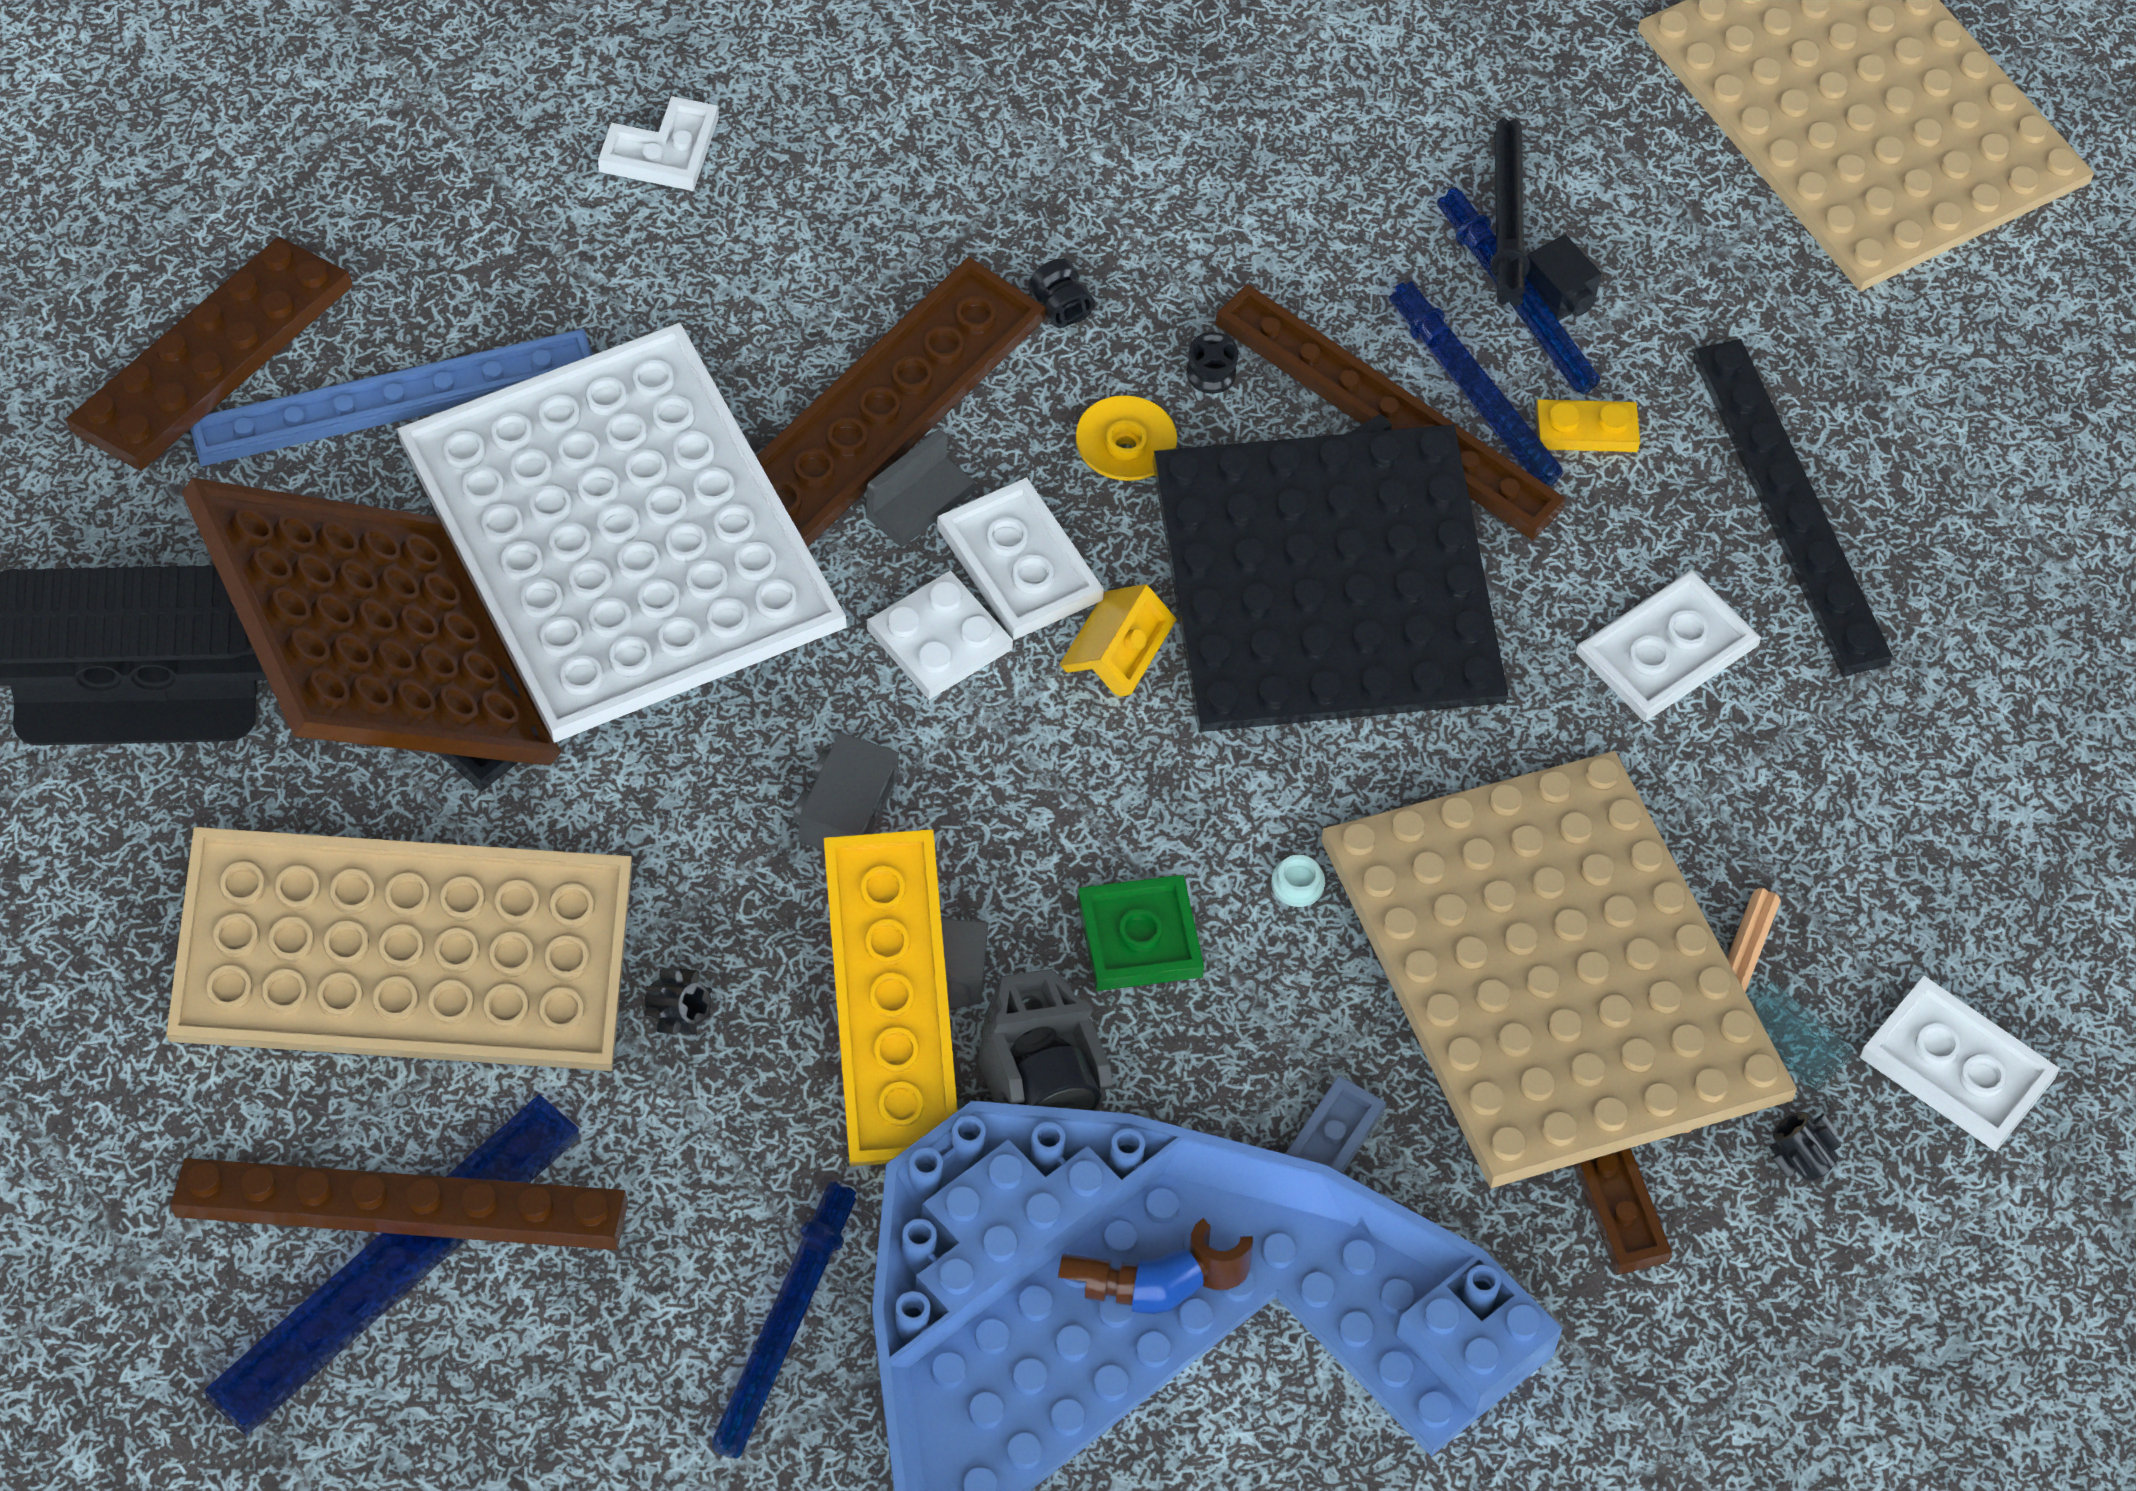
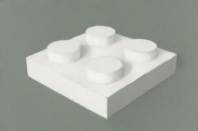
[867,570,1013,700]

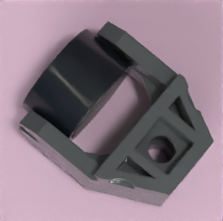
[978,969,1113,1111]

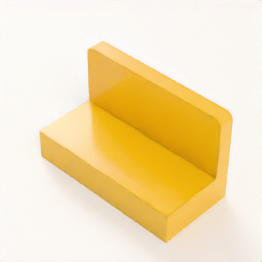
[1060,584,1177,697]

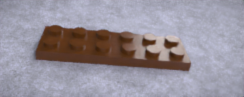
[66,236,353,472]

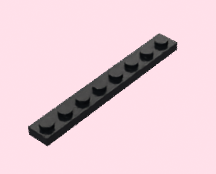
[1693,339,1893,677]

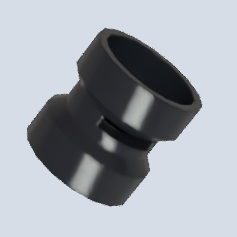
[1029,258,1095,329]

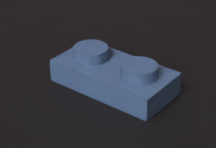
[1285,1075,1386,1174]

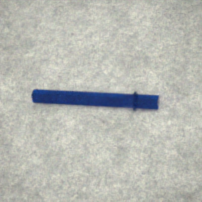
[1437,187,1600,395]
[1389,281,1563,486]
[712,1182,856,1459]

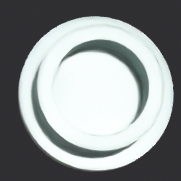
[1271,855,1325,907]

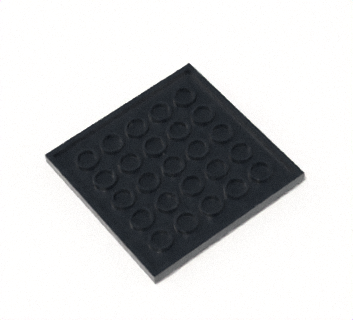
[1152,424,1509,732]

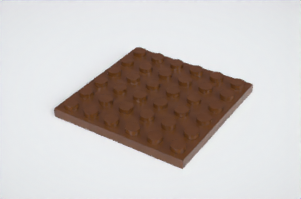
[181,478,561,766]

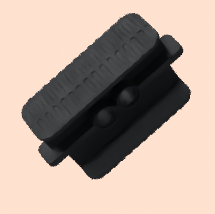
[0,565,267,746]

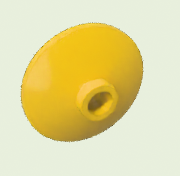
[1076,395,1177,481]

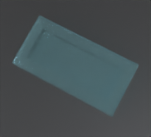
[1750,981,1854,1092]

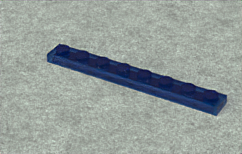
[204,1094,579,1436]

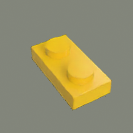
[1535,399,1640,452]

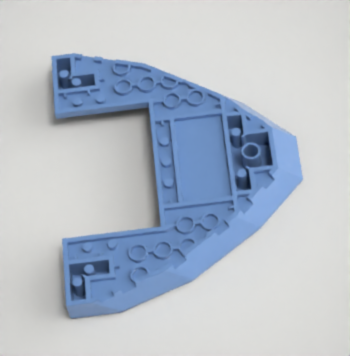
[872,1101,1563,1491]

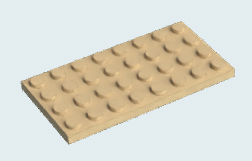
[166,827,632,1071]

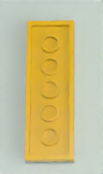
[824,829,958,1167]

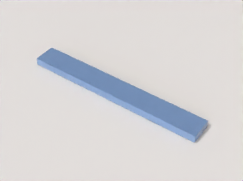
[190,329,593,467]

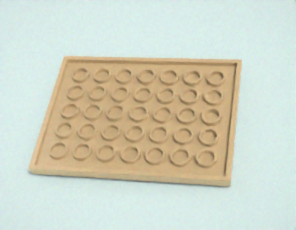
[1638,0,2094,292]
[1321,751,1797,1189]

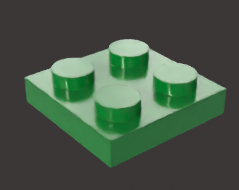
[1077,874,1204,992]

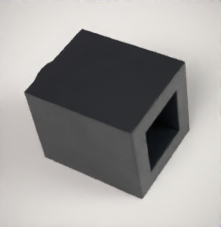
[1525,234,1602,322]

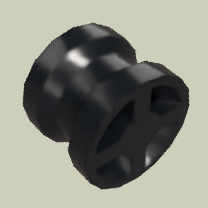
[1186,332,1239,394]

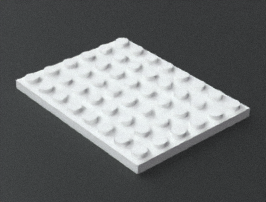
[397,323,847,743]

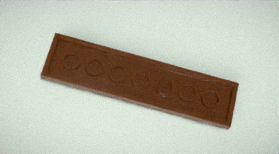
[756,256,1046,548]

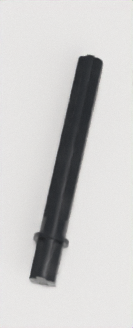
[1490,118,1530,307]

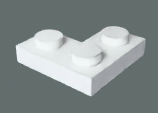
[598,96,719,191]

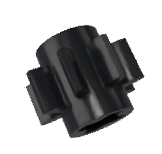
[644,968,712,1035]
[1770,1112,1841,1180]

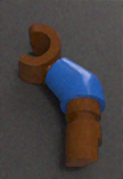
[1058,1218,1253,1314]

